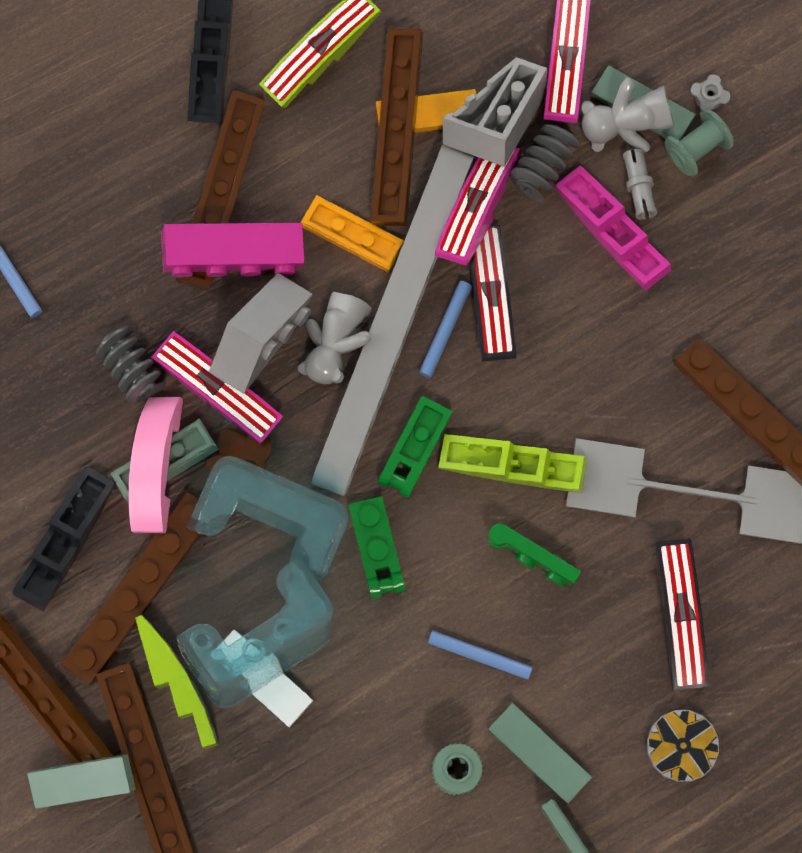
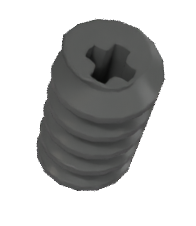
[510,124,580,202]
[96,325,166,404]

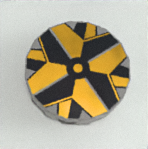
[647,710,719,782]

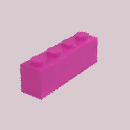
[161,223,304,278]

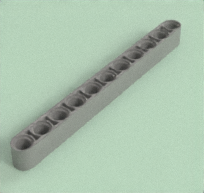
[311,145,475,496]

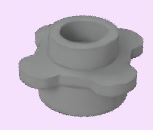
[690,75,730,111]

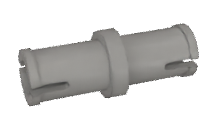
[623,149,658,220]

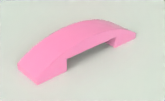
[129,397,183,533]

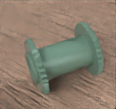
[664,109,734,177]
[432,743,483,796]

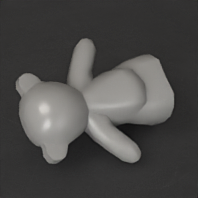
[581,78,674,153]
[298,292,372,384]

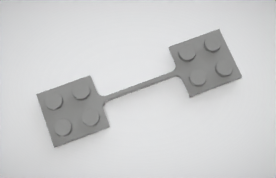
[566,438,802,544]

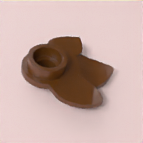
[205,428,272,490]

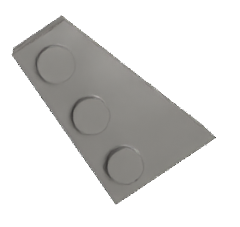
[443,57,547,167]
[209,273,313,394]

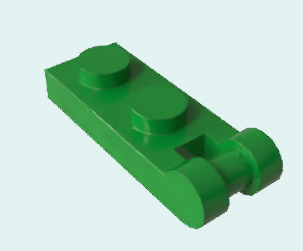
[378,396,453,498]
[348,496,406,600]
[487,524,581,588]

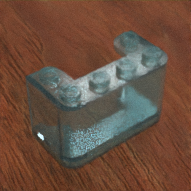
[186,456,349,583]
[176,557,333,708]

